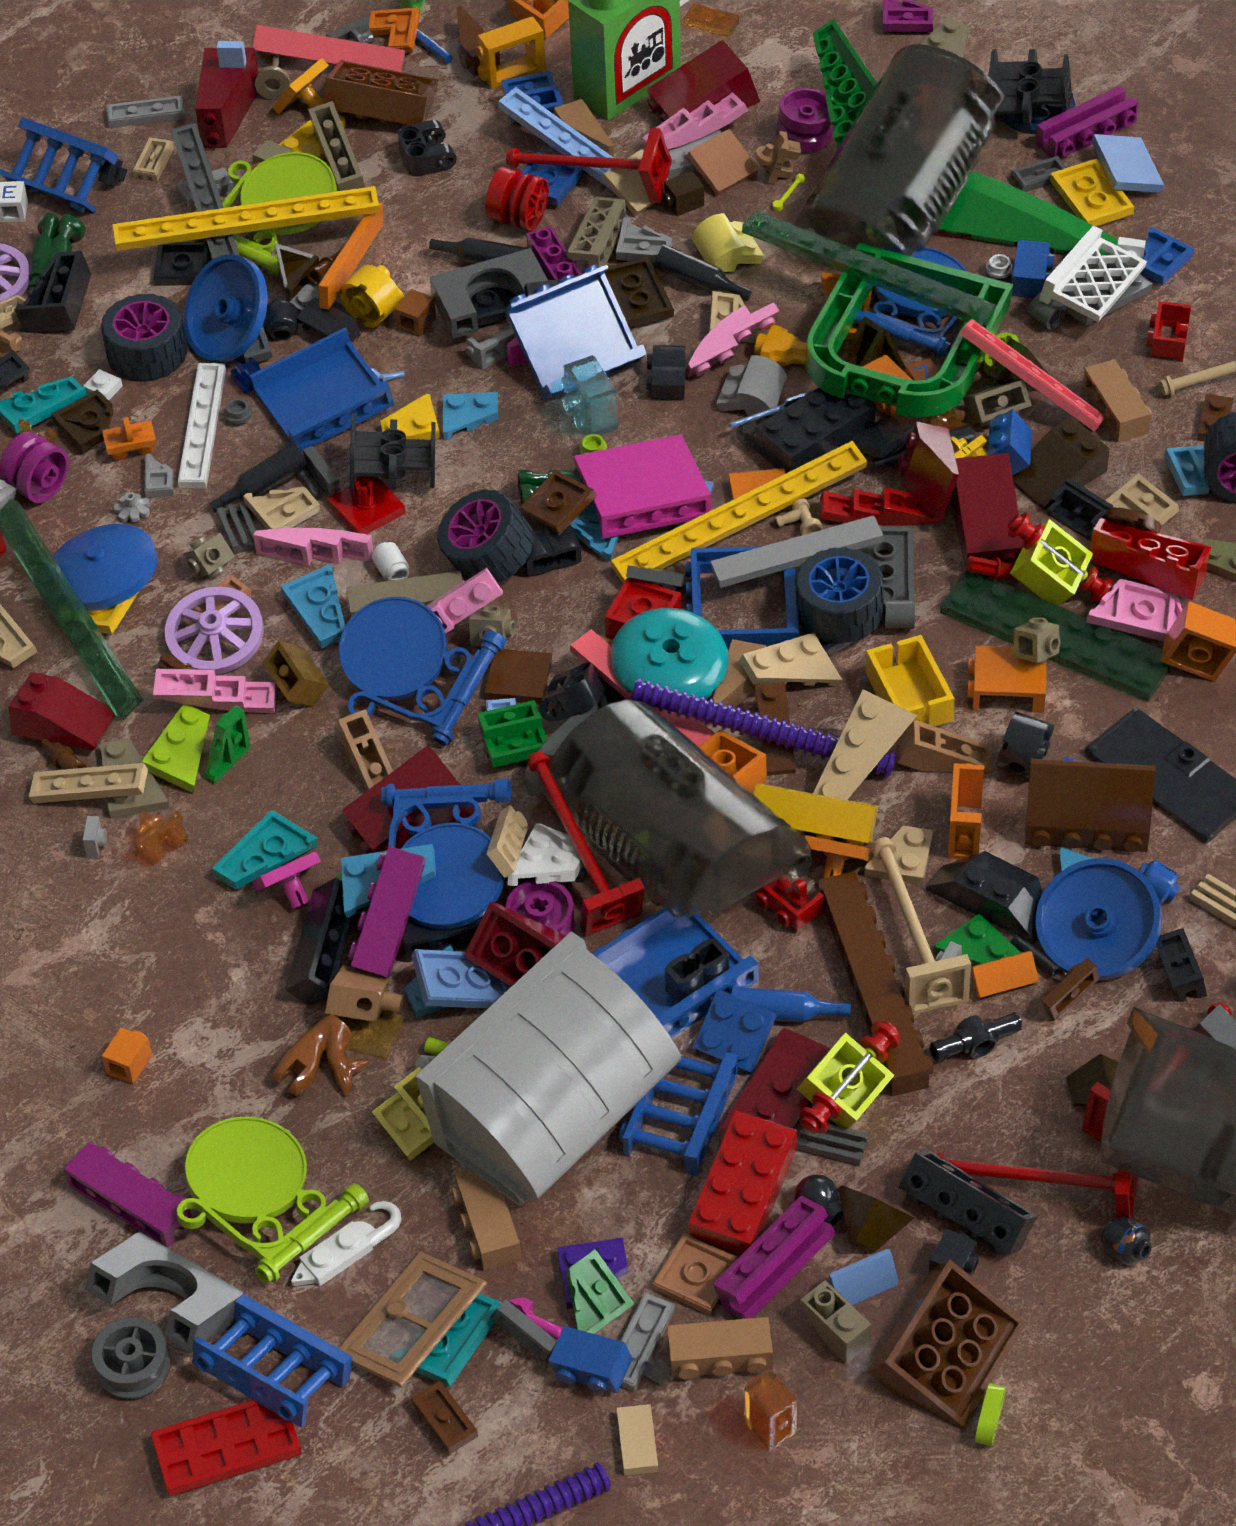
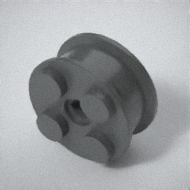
[92,1317,170,1399]

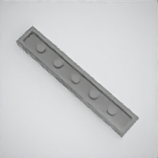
[710,515,884,588]

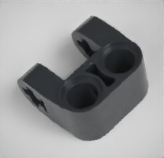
[398,120,457,177]
[539,662,605,722]

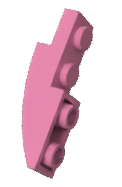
[685,302,779,377]
[427,568,503,633]

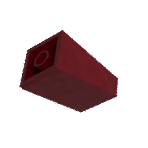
[646,39,760,122]
[195,48,258,148]
[950,453,1023,572]
[341,745,475,854]

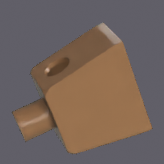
[325,965,404,1021]

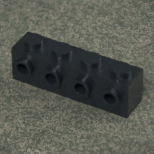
[285,878,353,1005]
[899,1149,1037,1255]

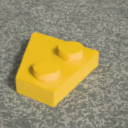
[380,394,440,440]

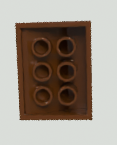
[323,60,439,126]
[1025,759,1155,852]
[867,1259,1027,1428]

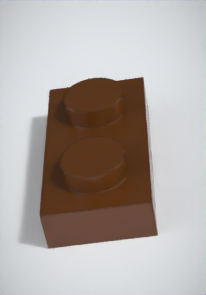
[1197,394,1234,442]
[1041,958,1100,1021]
[412,1381,478,1454]

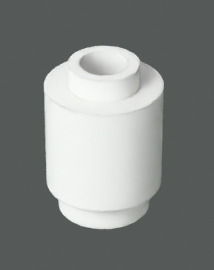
[372,542,409,581]

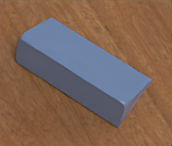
[829,1249,898,1305]

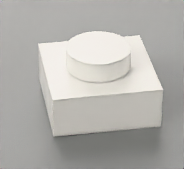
[1117,237,1146,266]
[83,369,122,400]

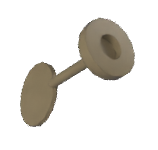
[255,53,290,100]

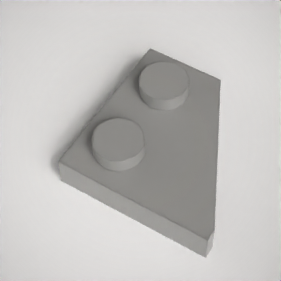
[616,217,672,263]

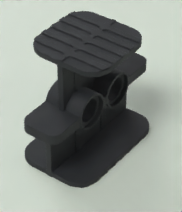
[986,49,1072,128]
[350,414,436,494]

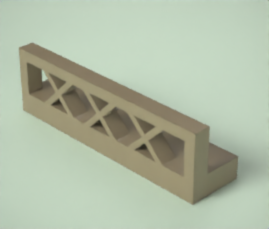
[567,197,626,268]

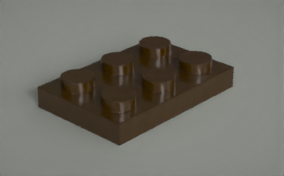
[605,256,674,328]

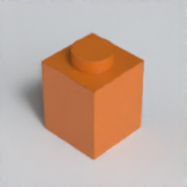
[102,1027,152,1084]

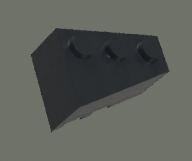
[14,251,91,333]

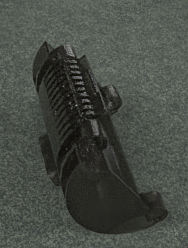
[795,44,1005,256]
[548,700,812,917]

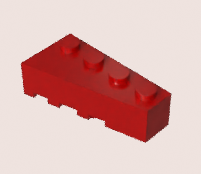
[1089,518,1212,601]

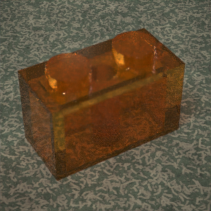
[744,1370,797,1451]

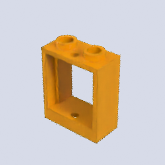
[476,16,546,89]

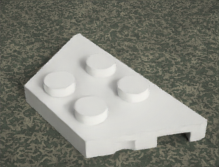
[508,823,589,886]

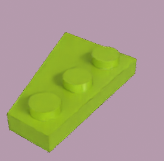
[141,704,210,793]

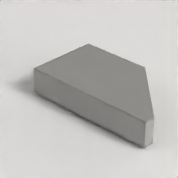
[145,454,174,498]

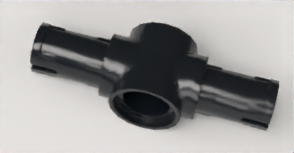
[929,1012,1022,1062]

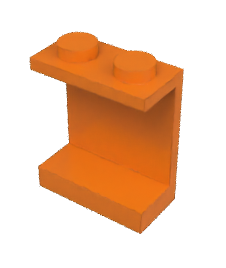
[967,646,1046,713]
[948,763,984,859]

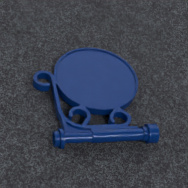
[853,246,974,359]
[339,596,507,746]
[381,778,511,930]

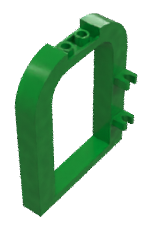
[805,242,1014,417]

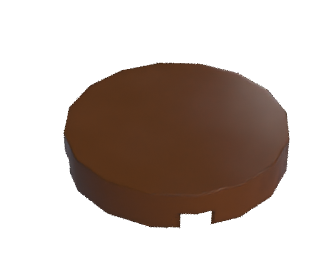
[1104,507,1162,533]

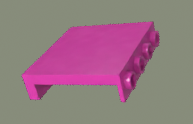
[574,434,711,539]

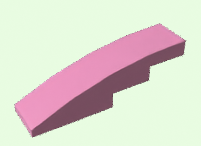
[642,92,748,149]
[253,528,374,566]
[153,669,277,714]

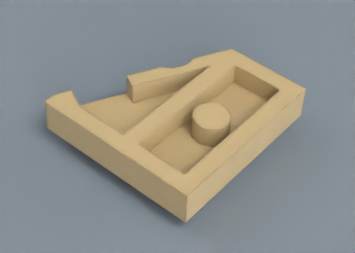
[243,487,321,530]

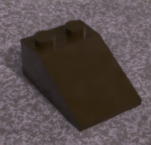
[1013,417,1110,510]

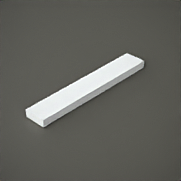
[178,363,226,489]

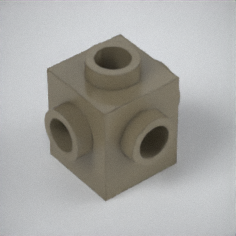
[183,533,235,578]
[468,605,515,647]
[1014,618,1060,663]

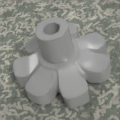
[114,492,150,522]

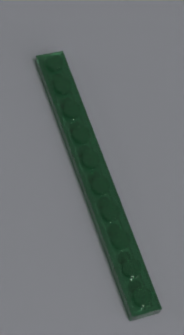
[742,210,995,326]
[0,498,143,720]

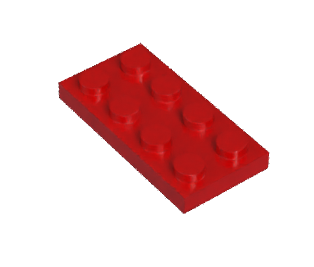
[151,1400,302,1497]

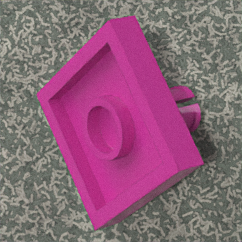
[251,851,321,909]

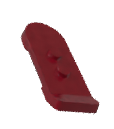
[719,1028,831,1146]

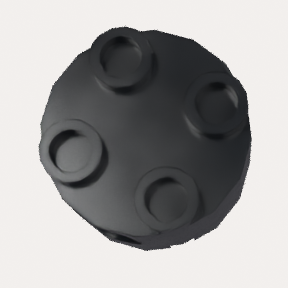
[996,711,1055,779]

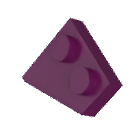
[883,0,933,32]

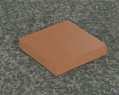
[687,129,759,196]
[652,1233,738,1317]

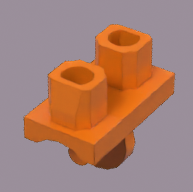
[102,417,157,461]

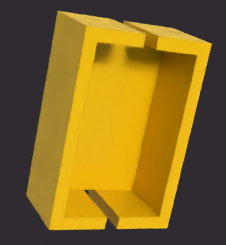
[865,635,955,726]

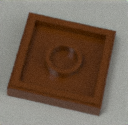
[518,470,597,535]
[485,649,552,704]

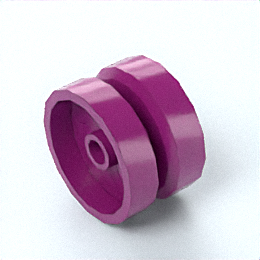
[776,87,833,152]
[0,432,69,503]
[505,880,575,936]

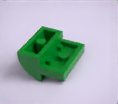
[477,700,548,767]

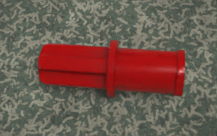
[966,556,1019,583]

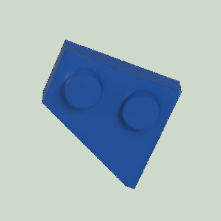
[1141,226,1194,285]

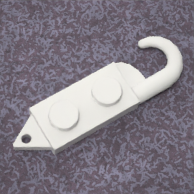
[291,1201,402,1286]

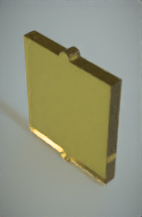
[342,1010,405,1060]

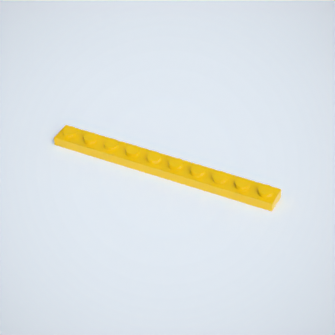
[113,186,380,251]
[611,441,868,584]

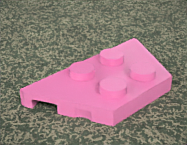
[1086,579,1183,641]

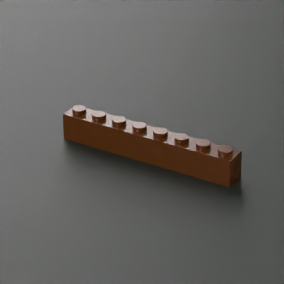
[819,871,933,1096]

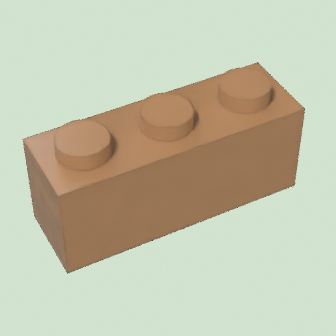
[1083,359,1152,442]
[451,1169,522,1271]
[667,1317,773,1379]

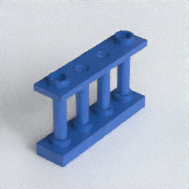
[0,117,118,213]
[619,1052,738,1176]
[192,1294,352,1428]

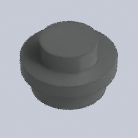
[224,399,252,424]

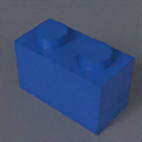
[1012,240,1054,298]
[987,409,1032,475]
[548,1326,633,1393]

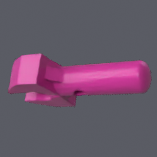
[509,1297,563,1340]

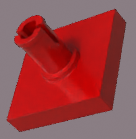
[327,476,406,535]

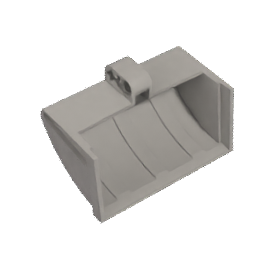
[416,932,682,1207]

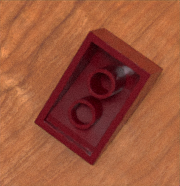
[897,422,959,521]
[8,672,116,750]
[464,902,566,987]

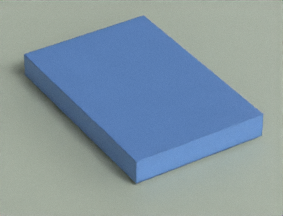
[1091,134,1164,193]
[411,949,511,1009]

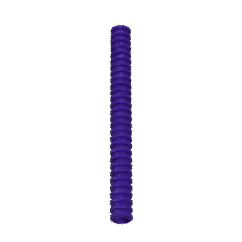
[630,677,896,778]
[458,1462,611,1526]

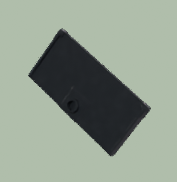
[1084,707,1236,842]

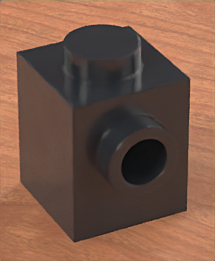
[929,1229,980,1275]

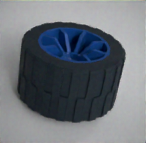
[795,547,884,644]

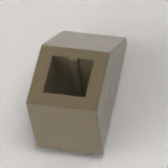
[800,1280,872,1364]

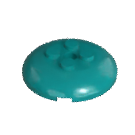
[610,608,729,699]

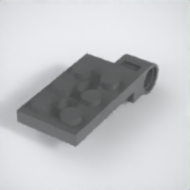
[1028,263,1153,330]
[857,527,915,629]

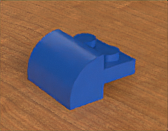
[501,71,564,123]

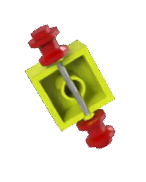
[1007,512,1113,608]
[797,1022,900,1134]

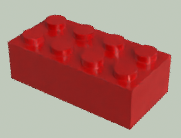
[688,1110,798,1256]

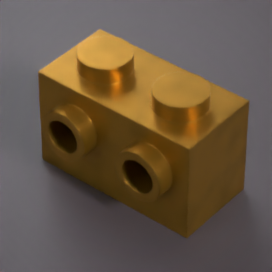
[263,641,329,707]

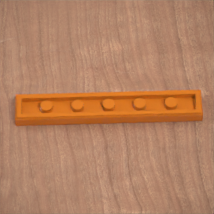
[318,202,383,310]

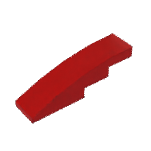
[820,487,938,526]

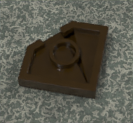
[51,389,114,452]

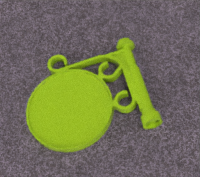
[194,152,337,278]
[177,1117,369,1284]

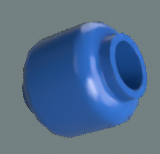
[1139,860,1180,905]

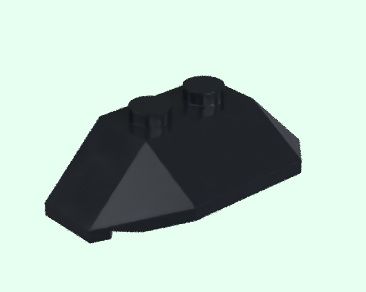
[926,851,1042,944]

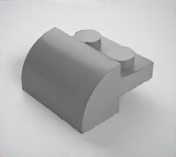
[716,355,788,416]

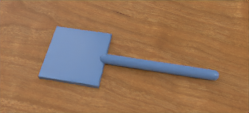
[729,389,815,428]

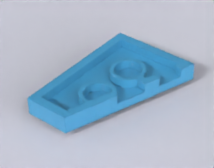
[281,564,345,649]
[341,844,436,918]

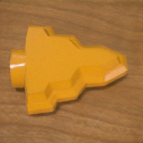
[754,325,807,367]

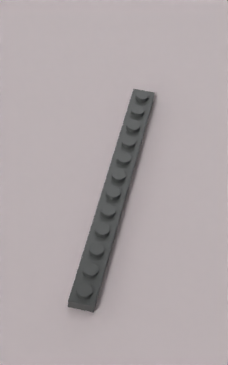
[171,123,273,365]

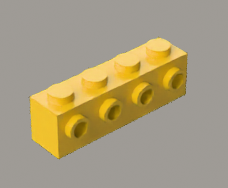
[749,784,879,847]

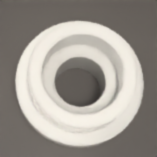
[986,254,1013,279]

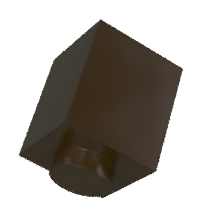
[662,171,704,216]

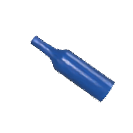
[732,987,851,1023]

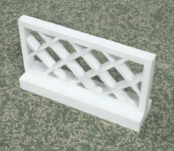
[1039,226,1147,322]

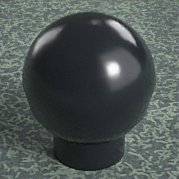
[794,1174,844,1226]

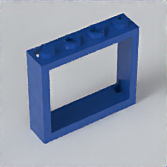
[685,546,799,651]

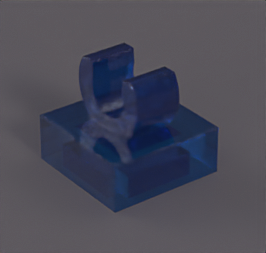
[230,357,261,394]

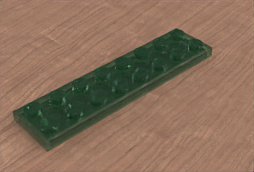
[940,570,1173,702]

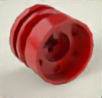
[485,166,549,231]

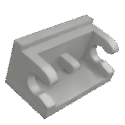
[465,318,516,370]

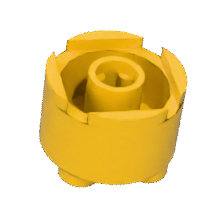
[339,265,404,328]

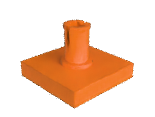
[803,835,872,878]

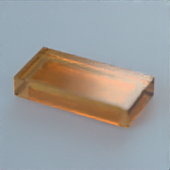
[684,3,739,37]

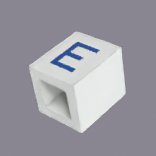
[0,181,28,223]

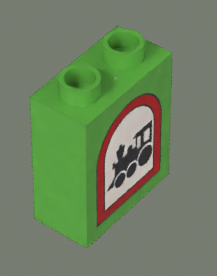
[568,0,681,120]

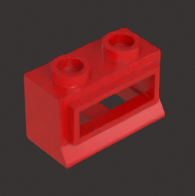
[1146,301,1191,362]
[754,860,824,931]

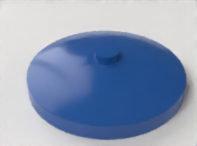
[184,254,268,363]
[45,524,158,611]
[1036,858,1162,981]

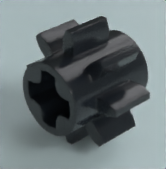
[97,159,127,186]

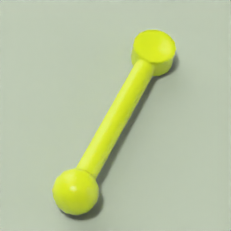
[773,173,805,211]

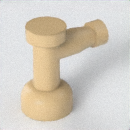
[775,499,824,535]

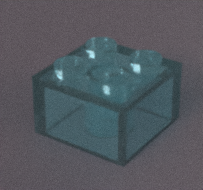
[561,355,618,436]

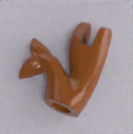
[271,1014,369,1097]

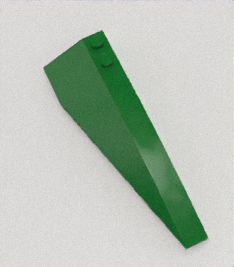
[813,18,939,203]
[851,154,1118,256]

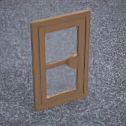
[339,1251,487,1387]

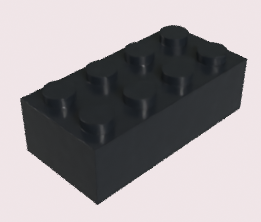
[755,388,876,474]

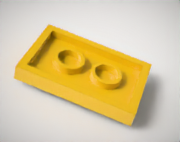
[1050,158,1134,227]

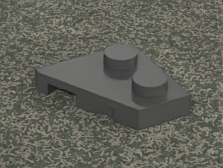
[626,565,686,591]

